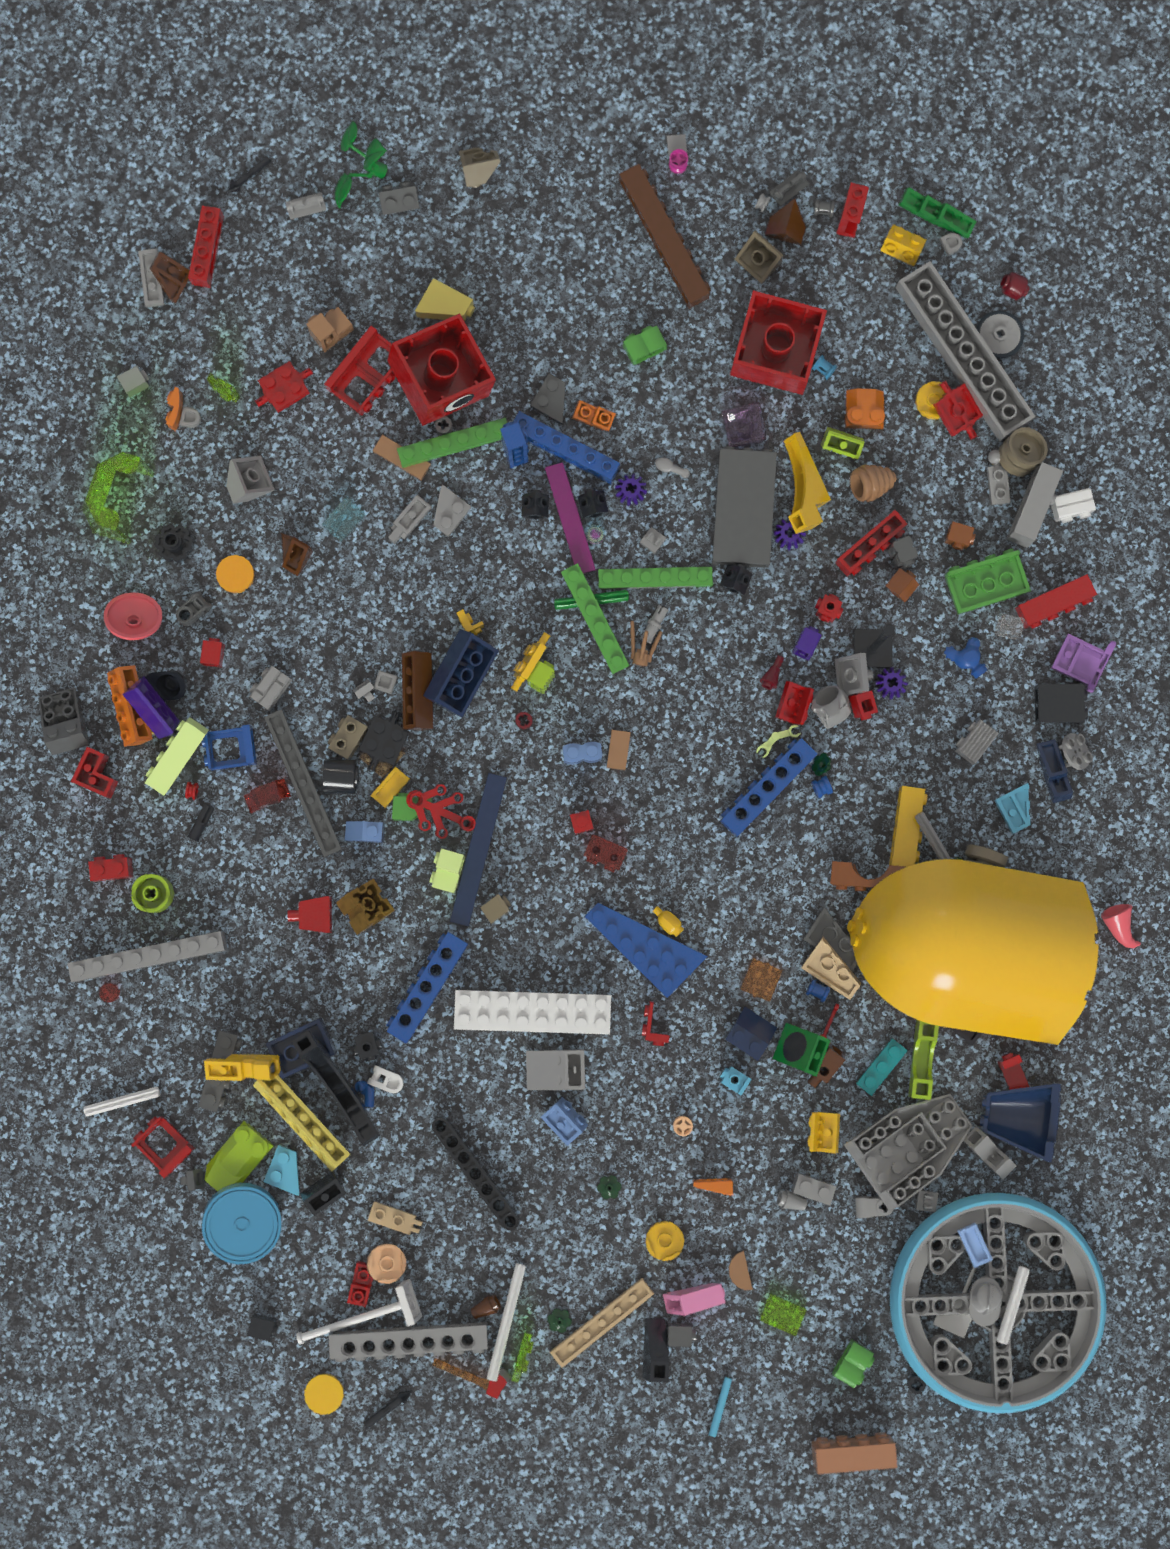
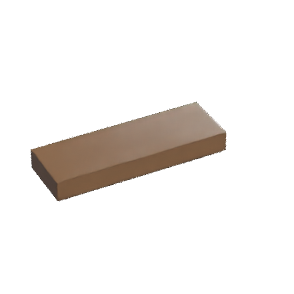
[372,435,431,481]

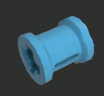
[812,355,837,380]

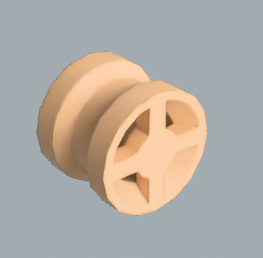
[673,1116,693,1136]

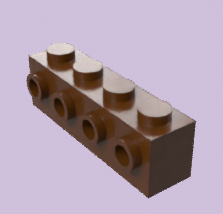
[402,651,433,731]

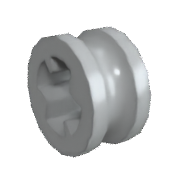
[755,193,771,213]

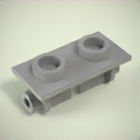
[286,192,326,220]

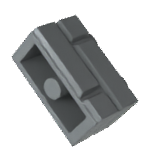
[887,536,918,571]

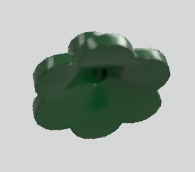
[811,752,831,776]
[597,1175,622,1199]
[547,1308,572,1333]

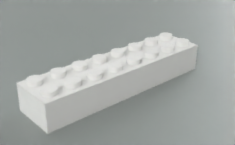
[454,990,611,1034]

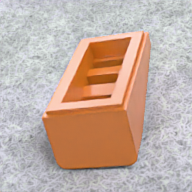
[692,1178,733,1196]

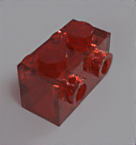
[584,834,628,873]

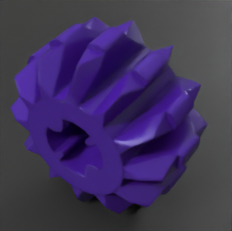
[615,473,647,506]
[773,519,806,550]
[875,667,908,700]

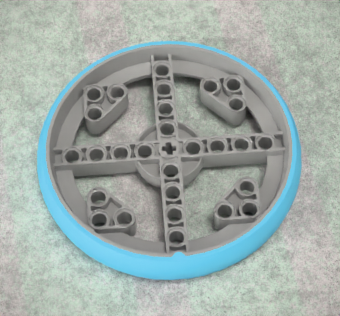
[890,1193,1107,1413]

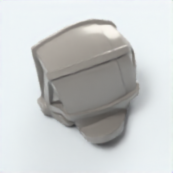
[811,686,851,729]

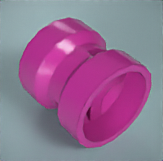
[669,149,688,174]

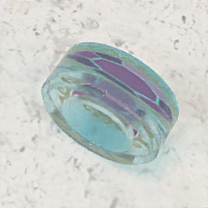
[586,525,605,545]

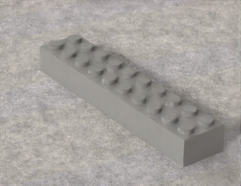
[896,261,1036,442]

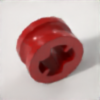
[185,782,199,800]

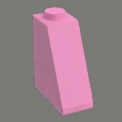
[663,1283,725,1316]

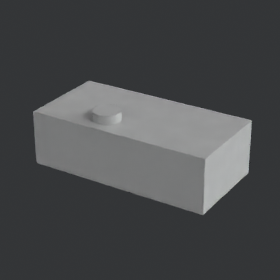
[1006,462,1063,548]

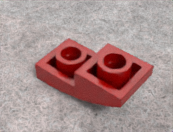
[347,1261,373,1307]

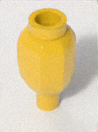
[653,906,684,937]

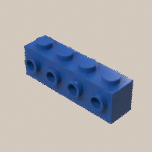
[500,422,529,469]

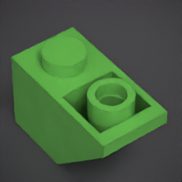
[392,793,433,821]

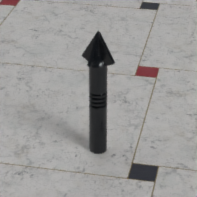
[226,156,271,193]
[363,1390,412,1429]

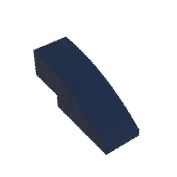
[1036,739,1073,803]

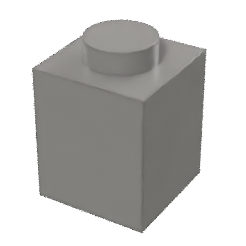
[117,366,149,397]

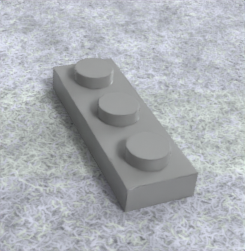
[138,248,165,308]

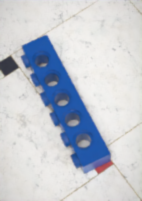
[513,411,620,484]
[720,738,818,837]
[386,932,469,1044]

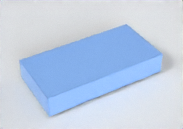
[957,1223,993,1268]

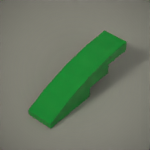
[898,187,976,238]

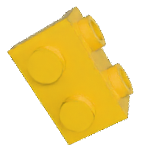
[881,224,926,266]
[807,1112,840,1153]

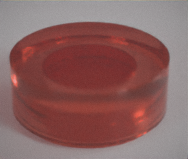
[99,983,120,1003]

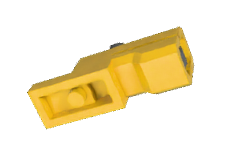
[204,1052,280,1081]

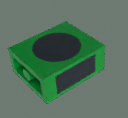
[772,1023,831,1077]

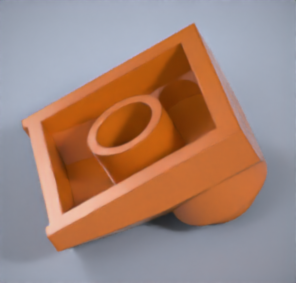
[845,388,885,429]

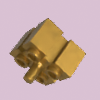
[336,879,395,935]

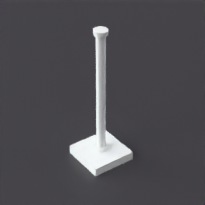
[296,1279,422,1344]

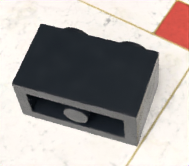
[300,1171,347,1216]

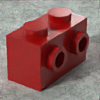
[88,854,133,882]

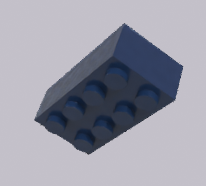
[423,629,499,717]

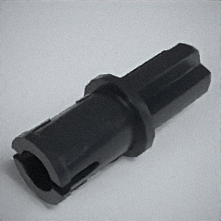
[187,804,214,842]

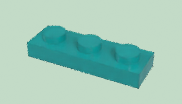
[856,1038,908,1096]

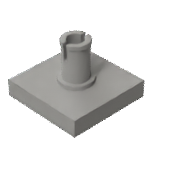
[835,653,873,696]

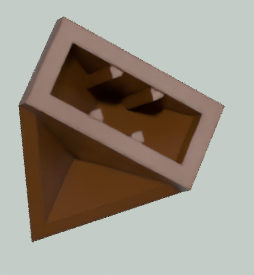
[765,198,806,246]
[281,533,313,576]

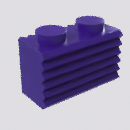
[792,626,822,661]

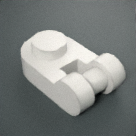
[367,1065,404,1094]

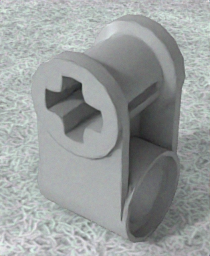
[855,1196,893,1218]

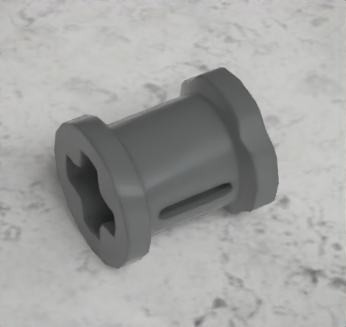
[814,199,835,217]
[435,416,453,436]

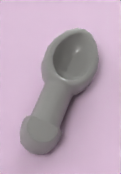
[655,457,690,478]

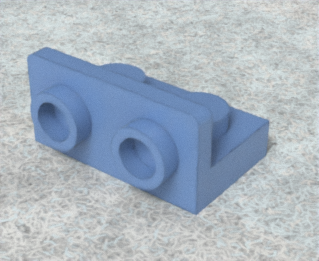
[541,1097,588,1146]

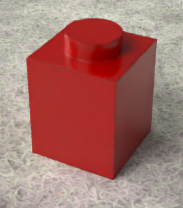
[200,638,225,668]
[570,810,594,835]

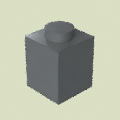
[667,1323,696,1347]

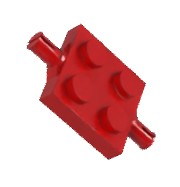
[254,361,313,413]
[933,380,983,440]

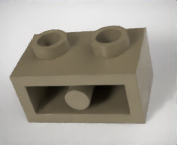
[328,715,369,760]

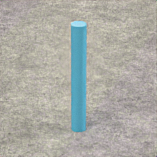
[708,1377,732,1437]

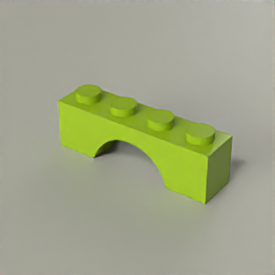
[908,1019,939,1100]

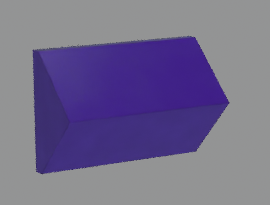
[122,676,179,739]

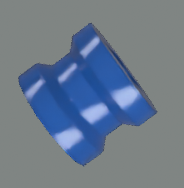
[811,776,833,799]

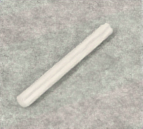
[487,1263,526,1381]

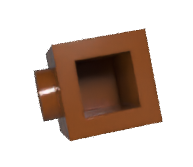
[944,521,976,550]
[886,568,919,602]

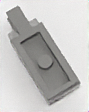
[388,495,432,544]

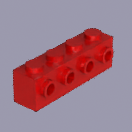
[835,510,907,577]

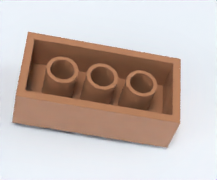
[811,1432,897,1474]

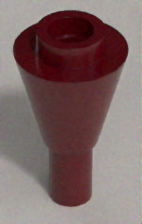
[760,655,784,690]

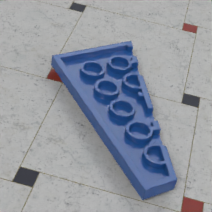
[585,903,708,998]

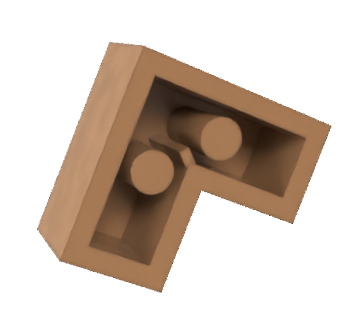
[306,307,354,353]

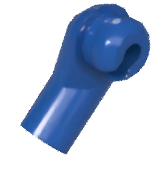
[355,1080,375,1107]

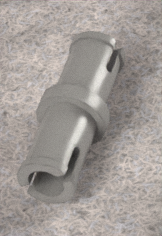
[640,605,669,644]

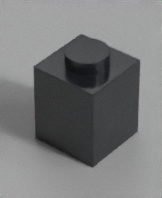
[247,1313,279,1342]

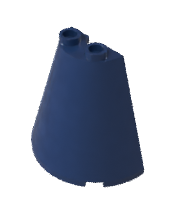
[980,1083,1061,1162]

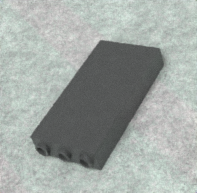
[712,446,777,568]

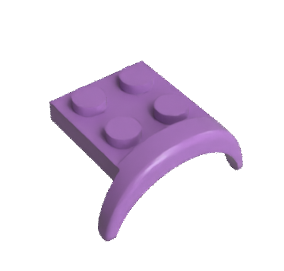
[1051,634,1116,693]

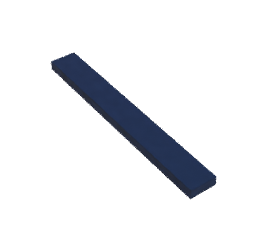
[450,773,507,927]

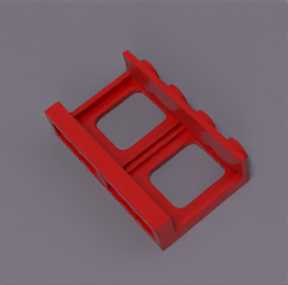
[324,326,396,416]

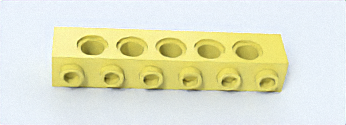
[253,1075,350,1172]

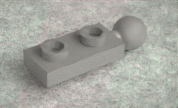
[987,450,1011,506]

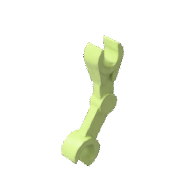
[756,725,801,758]

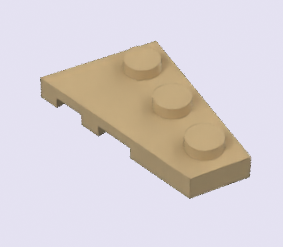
[801,937,861,1000]

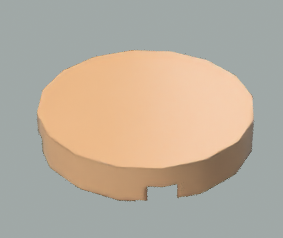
[367,1244,406,1284]

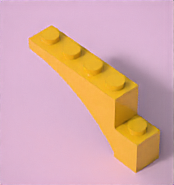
[784,432,831,534]

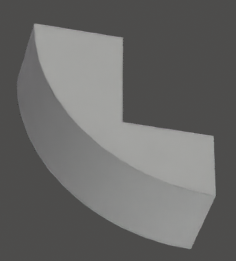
[963,1126,1016,1180]

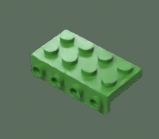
[945,549,1031,615]

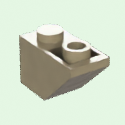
[480,894,512,924]

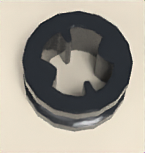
[907,1374,926,1394]

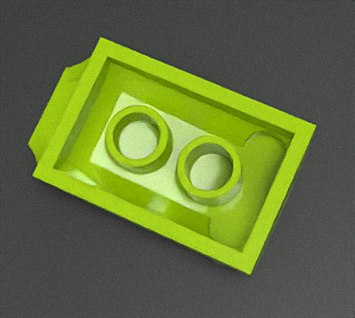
[204,1120,274,1192]

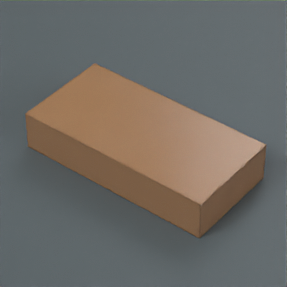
[607,730,631,771]

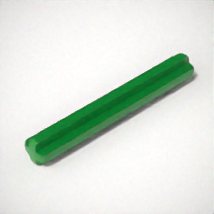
[554,590,629,610]

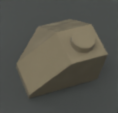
[459,148,500,188]

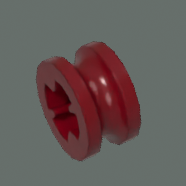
[515,712,533,729]

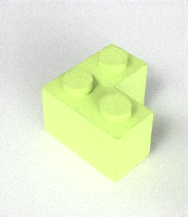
[430,849,466,894]

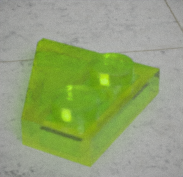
[511,1332,534,1383]

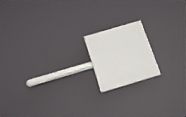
[933,1267,977,1338]

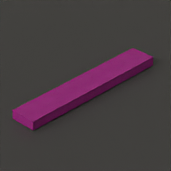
[545,462,596,574]

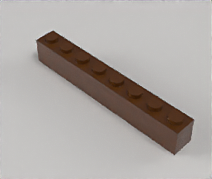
[619,164,711,309]

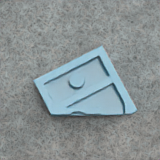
[994,783,1030,834]
[263,1145,300,1196]

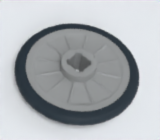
[976,311,1024,359]

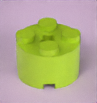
[131,874,175,913]

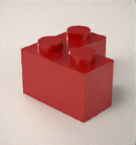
[71,747,119,799]

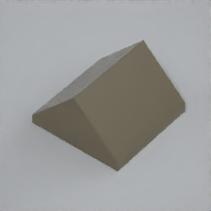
[734,231,784,284]

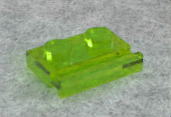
[206,373,240,403]
[759,1293,807,1336]

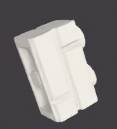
[1051,488,1096,523]

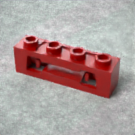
[188,206,224,288]

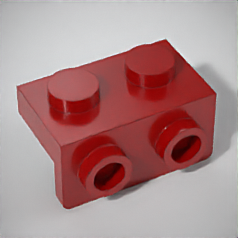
[775,681,814,725]

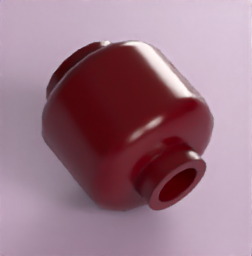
[1000,272,1030,300]

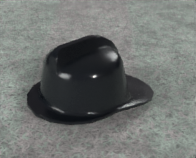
[145,670,187,700]

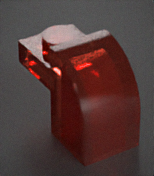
[244,779,291,813]

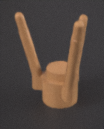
[630,621,662,667]

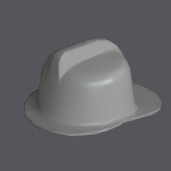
[969,1277,1002,1326]

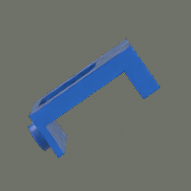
[202,725,257,771]

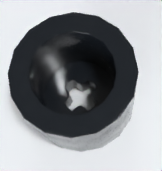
[323,759,359,794]

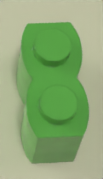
[623,326,667,365]
[832,1339,875,1388]

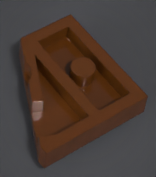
[149,252,189,304]

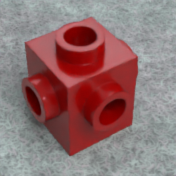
[815,594,843,623]

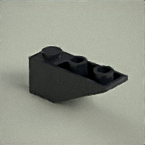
[642,1318,670,1382]

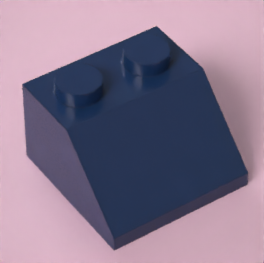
[724,1006,777,1061]

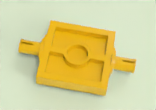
[511,632,550,692]

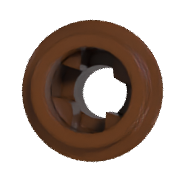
[471,1295,501,1319]

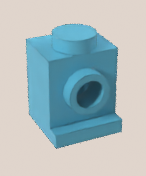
[720,1066,751,1095]

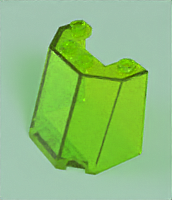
[82,452,154,544]

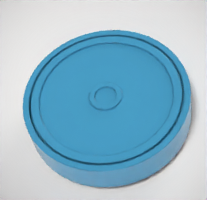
[202,1183,281,1264]

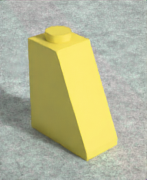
[415,278,475,321]

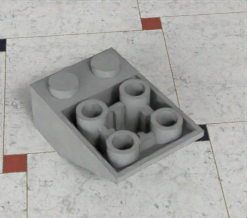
[526,1049,585,1090]

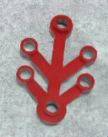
[406,784,476,839]

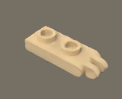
[368,1201,423,1235]

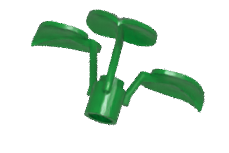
[335,120,388,209]

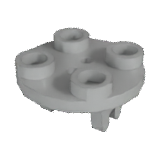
[1058,733,1093,770]

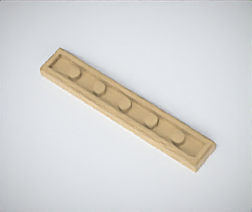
[550,1278,654,1368]

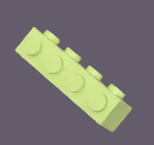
[145,717,209,796]

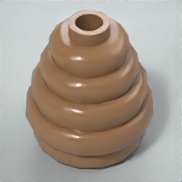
[850,464,896,502]

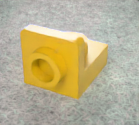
[456,610,484,635]

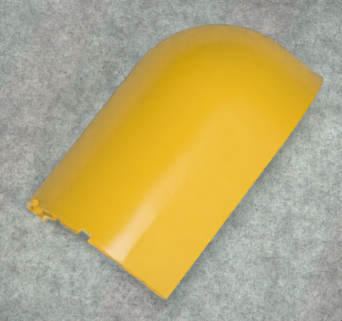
[847,859,1098,1045]

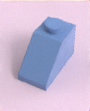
[345,821,385,843]

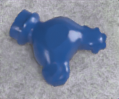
[944,637,988,679]

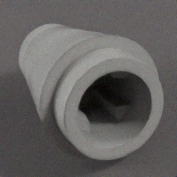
[777,1189,807,1211]

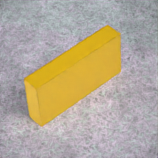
[370,767,410,808]

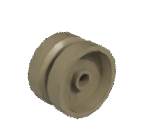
[999,427,1048,476]
[965,844,1008,868]

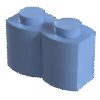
[563,742,602,765]

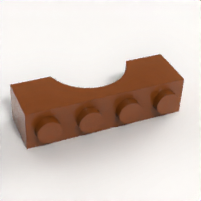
[830,861,907,892]

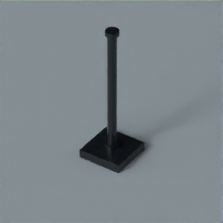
[853,624,895,668]

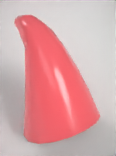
[1101,904,1141,948]

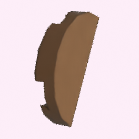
[728,1251,753,1290]

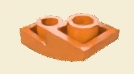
[166,387,183,431]
[572,400,616,431]

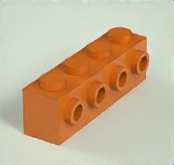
[107,665,152,747]

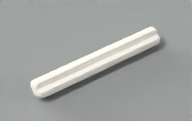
[84,1087,160,1116]
[997,1266,1030,1344]

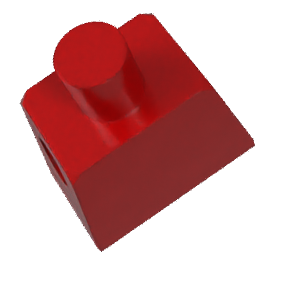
[288,896,332,933]

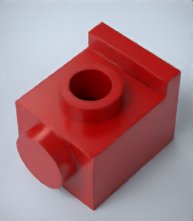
[848,690,878,721]

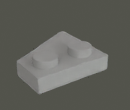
[433,485,472,538]

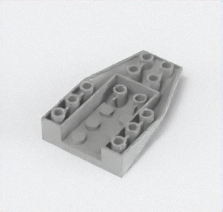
[844,1094,973,1210]

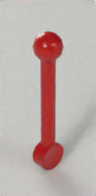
[820,1003,839,1038]

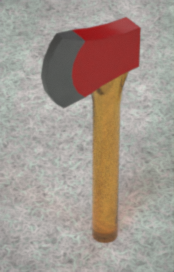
[432,1358,511,1399]

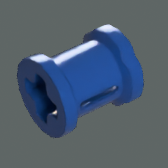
[806,979,831,1003]

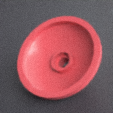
[104,593,162,640]

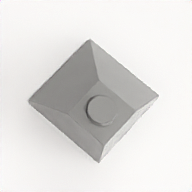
[226,456,275,504]

